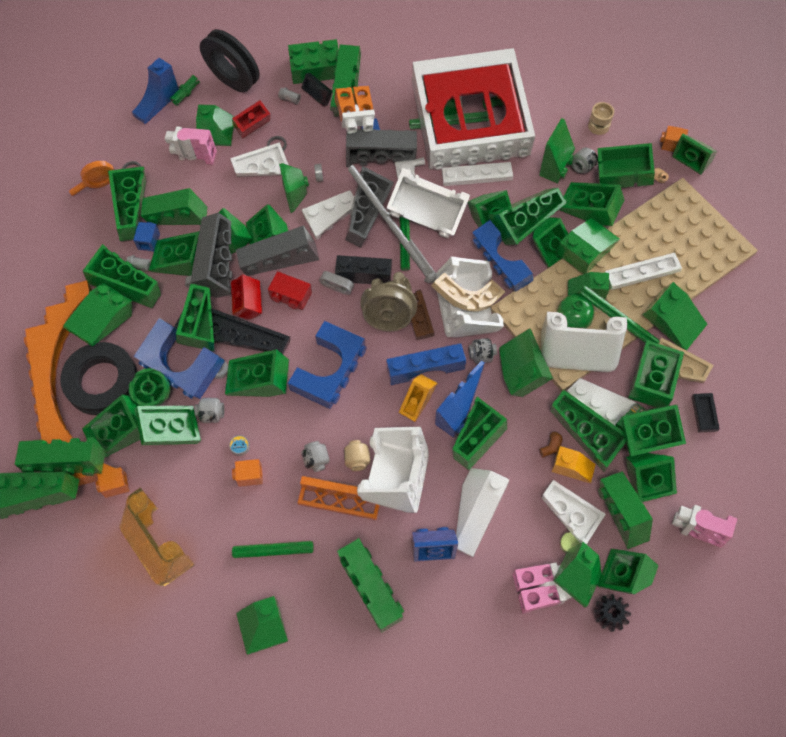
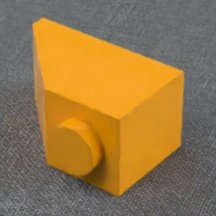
[398,374,437,422]
[552,446,596,484]

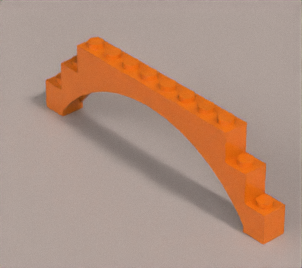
[24,280,130,498]

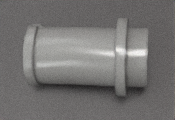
[278,87,301,104]
[126,255,151,271]

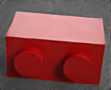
[232,100,271,139]
[268,271,312,310]
[231,274,262,320]

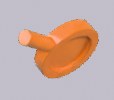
[69,161,114,196]

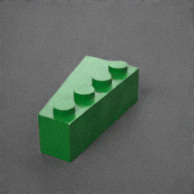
[330,44,361,117]
[108,166,146,241]
[488,188,567,245]
[83,244,161,308]
[550,390,626,472]
[14,437,106,476]
[0,472,80,519]
[337,538,404,633]

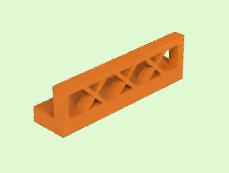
[298,476,380,520]

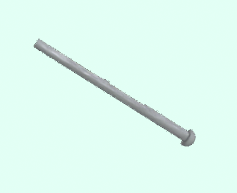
[348,165,437,283]

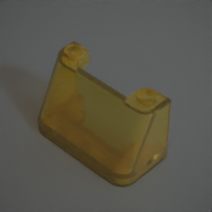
[119,487,195,586]

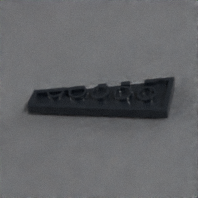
[174,308,291,355]

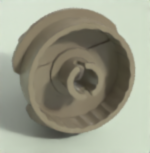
[360,272,417,332]

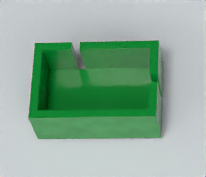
[288,39,339,84]
[597,143,655,188]

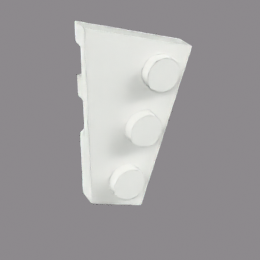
[230,142,288,176]
[302,190,354,240]
[567,378,636,425]
[542,480,606,544]

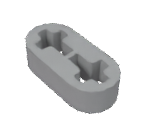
[319,271,354,295]

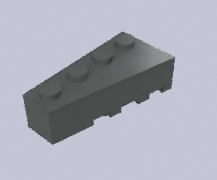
[346,129,417,168]
[345,166,394,248]
[190,213,232,298]
[236,225,320,276]

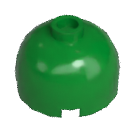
[556,294,595,329]
[129,368,170,406]

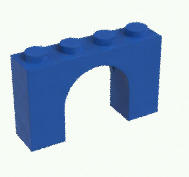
[134,318,226,399]
[288,321,367,409]

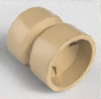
[588,102,615,135]

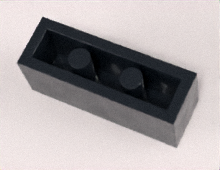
[335,255,392,284]

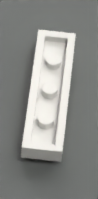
[442,162,513,186]
[605,253,682,290]

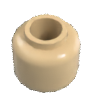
[343,440,370,471]

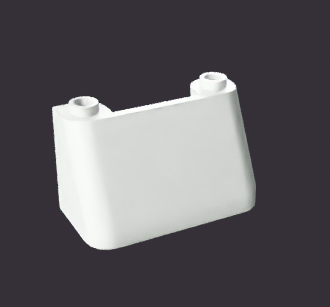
[387,168,470,239]
[435,257,504,338]
[541,312,627,372]
[357,427,429,513]

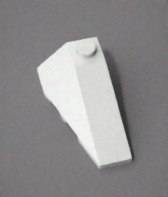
[456,468,509,557]

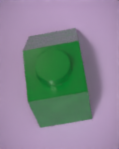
[568,272,609,300]

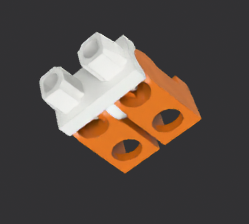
[334,86,375,134]

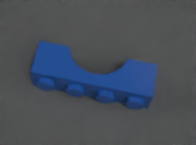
[472,220,534,292]
[386,343,466,385]

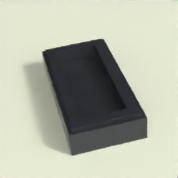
[301,73,332,106]
[692,393,720,433]

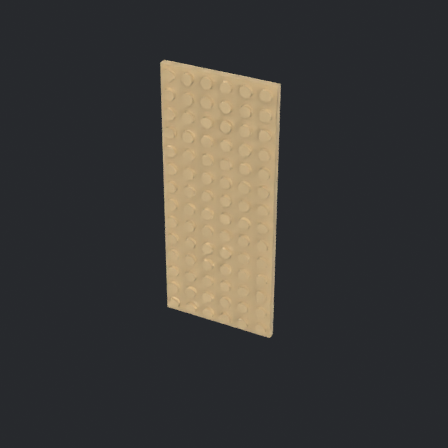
[491,178,758,392]

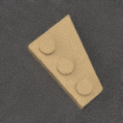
[659,337,714,383]

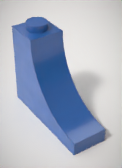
[132,58,179,124]

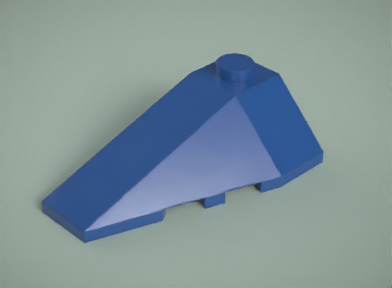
[435,361,485,438]

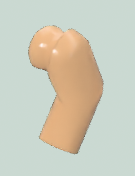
[654,168,669,183]

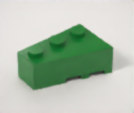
[141,188,208,225]
[176,284,215,352]
[453,397,507,471]
[598,471,653,549]

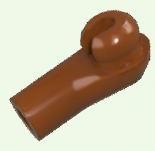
[539,431,563,458]

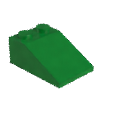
[539,118,575,184]
[559,182,625,226]
[557,218,620,274]
[149,231,200,276]
[642,282,708,351]
[63,283,132,347]
[499,328,554,397]
[628,340,684,408]
[225,349,289,397]
[82,395,140,458]
[621,404,686,456]

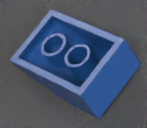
[412,527,458,562]

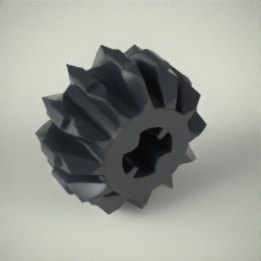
[593,594,631,632]

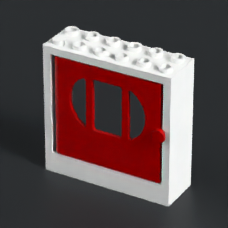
[412,48,535,170]

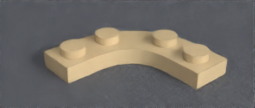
[431,273,505,312]

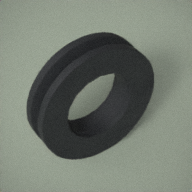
[200,29,260,92]
[60,342,138,416]

